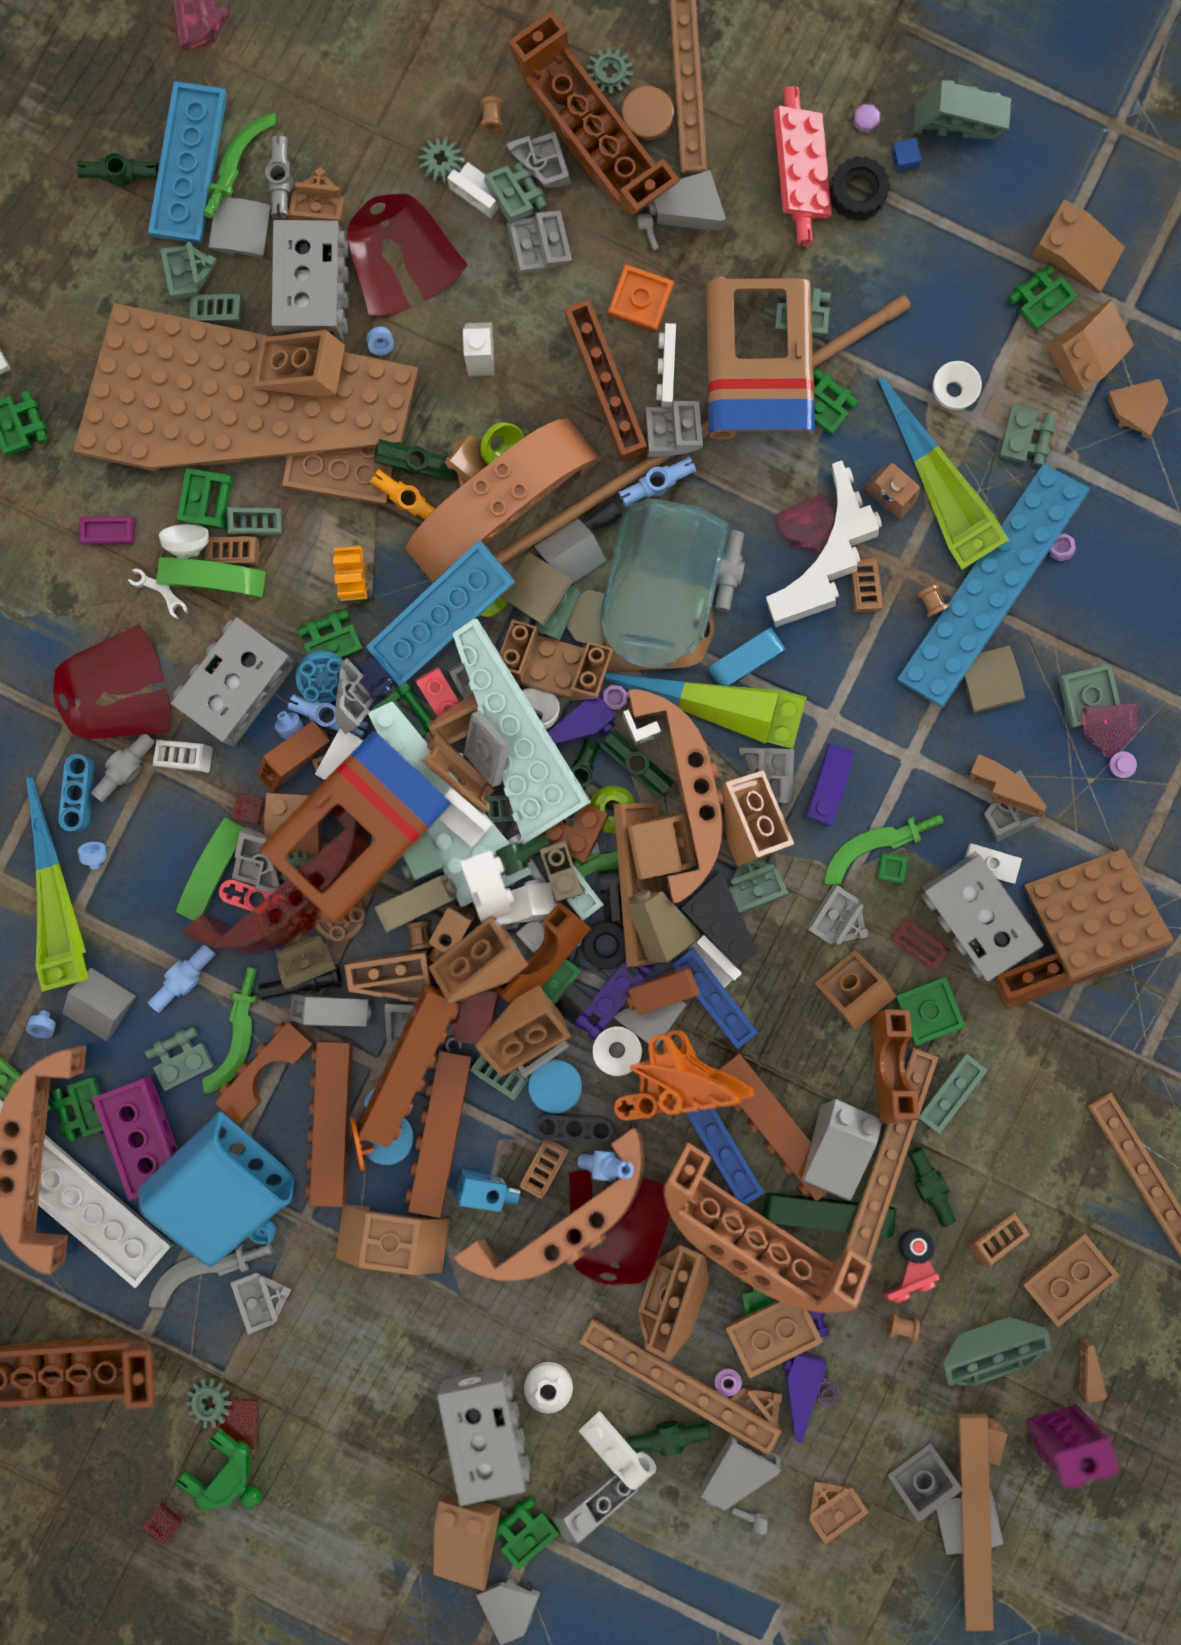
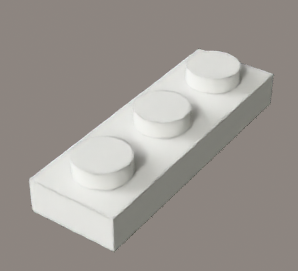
[656,323,676,407]

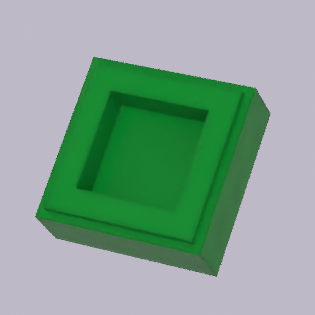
[876,853,908,884]

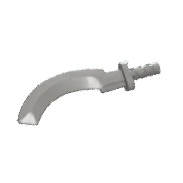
[148,1243,273,1309]

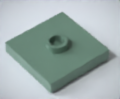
[1058,663,1123,728]

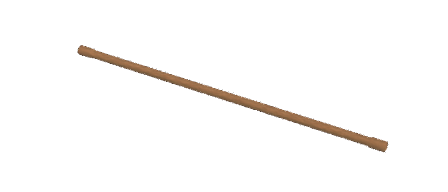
[493,295,911,565]

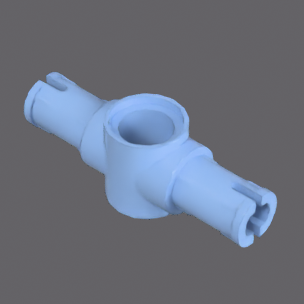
[618,456,696,507]
[288,694,368,738]
[148,943,216,1013]
[578,1150,634,1181]

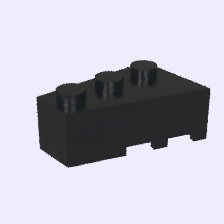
[679,871,756,967]

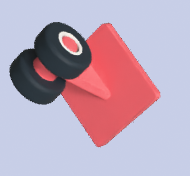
[883,1229,940,1303]

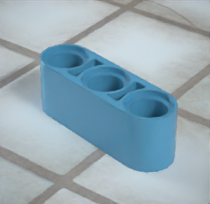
[708,627,786,686]
[59,754,96,832]

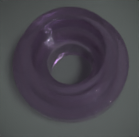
[816,1378,842,1407]

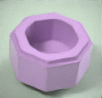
[853,104,880,133]
[1050,533,1076,561]
[603,685,628,711]

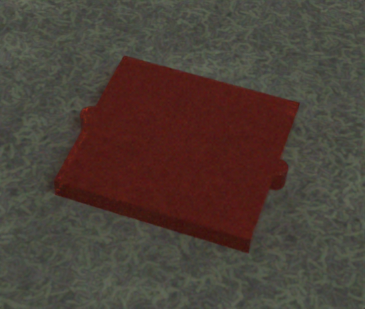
[212,1397,258,1449]

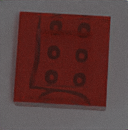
[232,793,264,824]
[142,1503,182,1544]

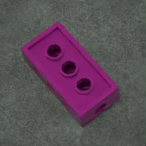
[92,1075,179,1201]
[1025,1404,1120,1489]

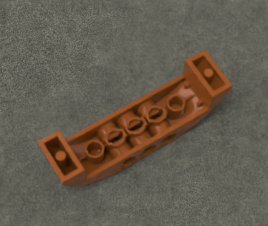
[508,10,680,214]
[0,1338,155,1409]

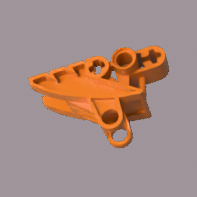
[614,1030,754,1121]

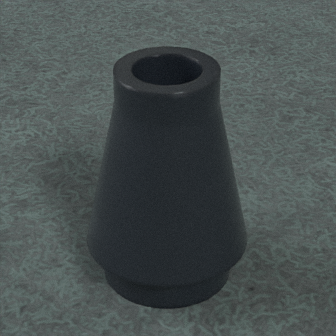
[582,498,623,532]

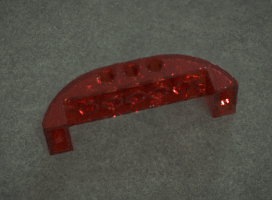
[182,805,372,955]

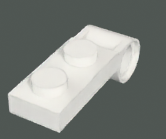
[579,1411,656,1490]

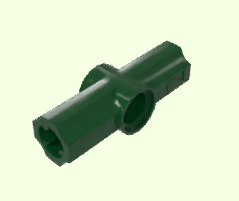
[374,439,455,482]
[600,729,674,799]

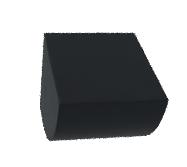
[555,983,593,1024]

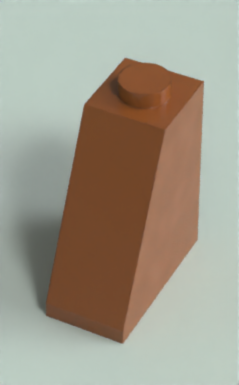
[256,721,330,793]
[626,963,700,1015]

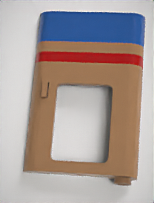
[706,276,815,440]

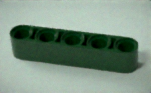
[763,1192,896,1237]

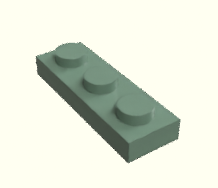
[919,1053,988,1134]

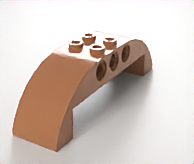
[405,418,602,583]
[628,689,724,903]
[0,1045,86,1274]
[454,1128,645,1281]
[665,1143,872,1313]

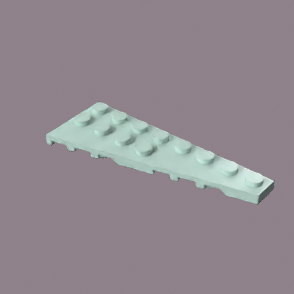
[452,619,591,845]
[368,702,533,907]

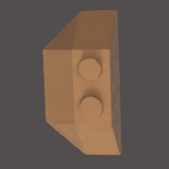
[638,1245,709,1361]

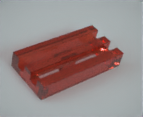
[890,918,950,971]

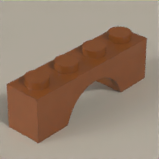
[493,902,591,1004]
[871,1009,919,1123]
[215,1021,316,1125]

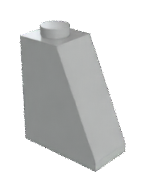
[647,170,726,231]
[289,993,371,1027]
[701,1434,781,1510]

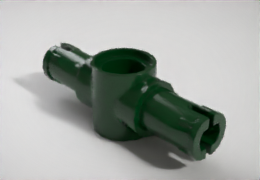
[77,153,159,187]
[567,739,600,818]
[493,835,550,876]
[908,1147,956,1227]
[628,1420,711,1456]

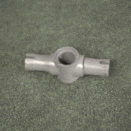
[265,136,293,219]
[714,530,745,612]
[90,734,156,802]

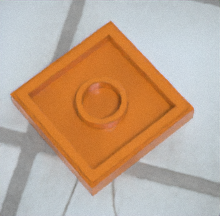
[608,264,674,333]

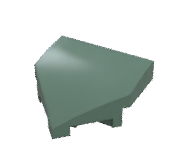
[160,241,217,301]
[729,860,788,914]

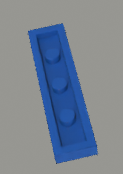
[672,947,758,1049]
[686,1108,764,1205]

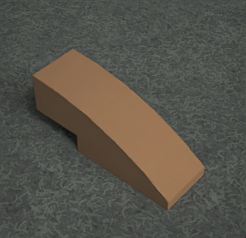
[428,693,479,745]
[970,754,1046,818]

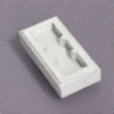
[965,843,1022,884]

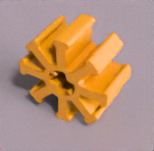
[333,545,368,601]

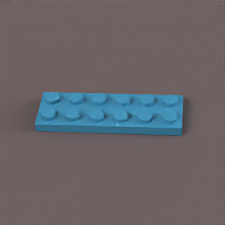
[148,81,228,245]
[366,541,516,687]

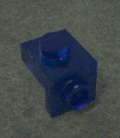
[356,654,393,699]

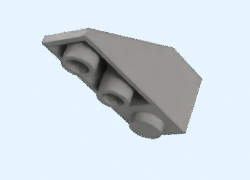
[551,1473,639,1543]

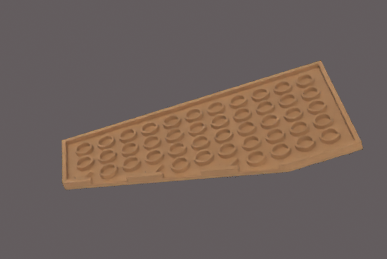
[73,303,420,471]

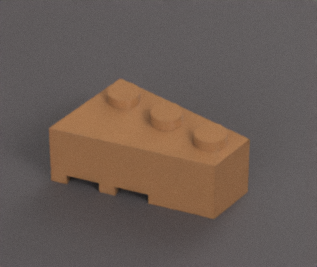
[345,948,433,1002]

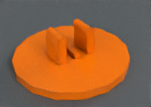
[350,1117,374,1172]

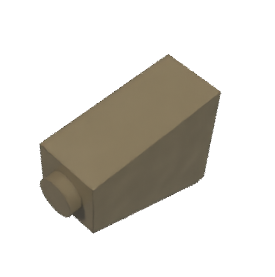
[374,874,458,932]
[626,889,701,963]

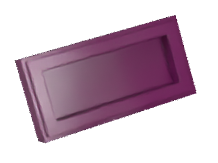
[80,516,135,545]

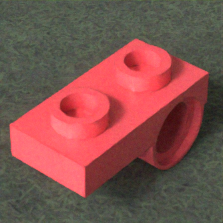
[415,667,459,717]

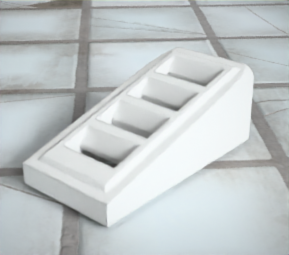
[152,740,213,773]

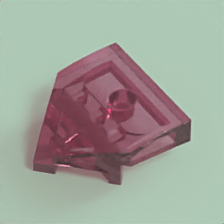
[173,0,231,50]
[775,493,835,554]
[1082,703,1139,759]

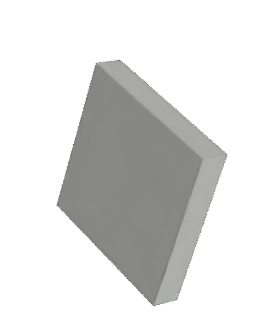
[463,711,510,787]

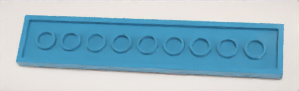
[897,464,1090,708]

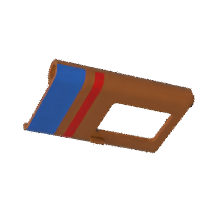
[258,730,451,924]

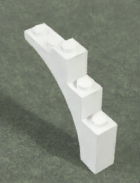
[766,460,882,628]

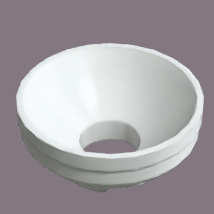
[933,361,982,410]
[159,524,209,559]
[522,688,560,729]
[593,1026,642,1076]
[524,1362,573,1413]

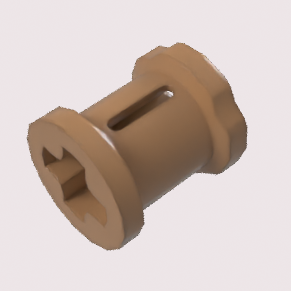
[480,96,503,133]
[917,584,950,618]
[405,921,433,950]
[887,1313,920,1344]

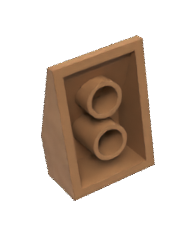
[1031,199,1125,294]
[1046,299,1134,391]
[253,330,345,397]
[722,770,794,867]
[264,793,325,875]
[429,916,529,1003]
[475,985,571,1077]
[434,1492,501,1591]

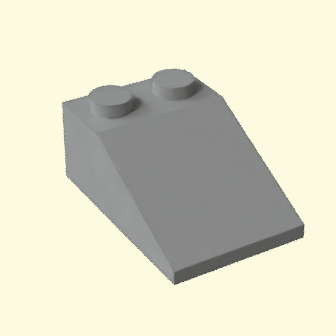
[801,1100,882,1201]

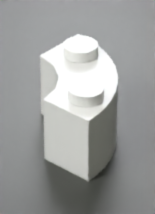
[460,850,515,924]
[495,880,555,930]

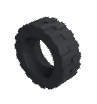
[829,156,890,221]

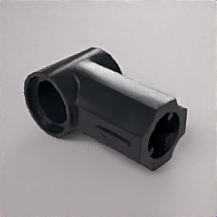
[599,868,623,922]

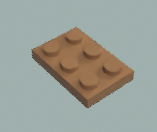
[1021,1232,1120,1327]
[725,1300,823,1379]

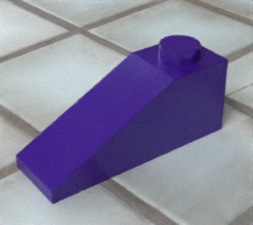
[548,695,616,746]
[803,743,855,827]
[782,1351,827,1444]

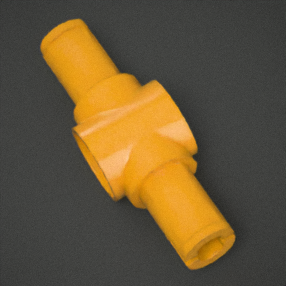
[369,468,436,520]

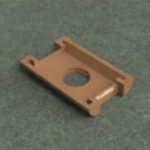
[421,734,496,814]

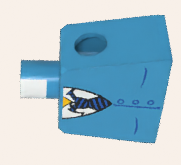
[455,1169,520,1212]

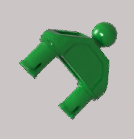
[174,1428,261,1509]

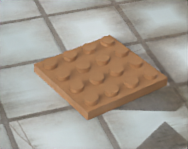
[282,447,394,506]
[1023,849,1174,981]

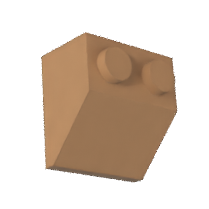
[814,950,896,1031]

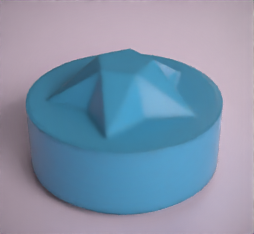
[249,1220,276,1245]

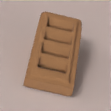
[205,536,260,566]
[851,558,883,613]
[519,1139,569,1199]
[967,1212,1030,1266]
[1079,1338,1107,1403]

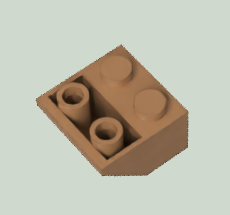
[627,813,697,879]

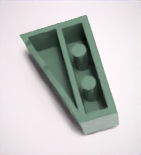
[913,80,1011,140]
[397,831,444,890]

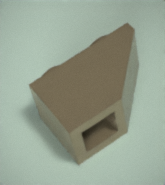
[540,841,583,903]

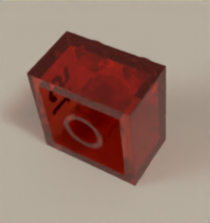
[451,988,499,1045]

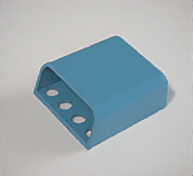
[138,1111,295,1267]

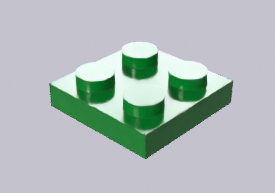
[895,976,966,1046]

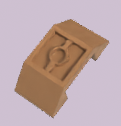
[499,619,614,701]
[336,1204,450,1275]

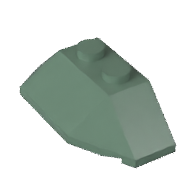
[943,1317,1052,1386]

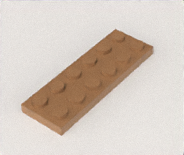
[614,802,672,967]

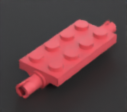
[773,86,832,246]

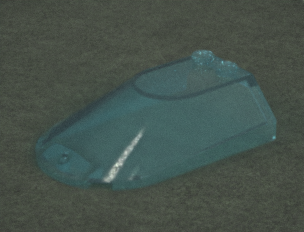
[600,498,729,667]

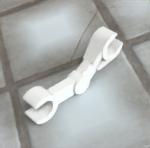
[128,569,188,620]

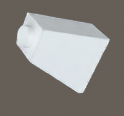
[463,322,494,376]

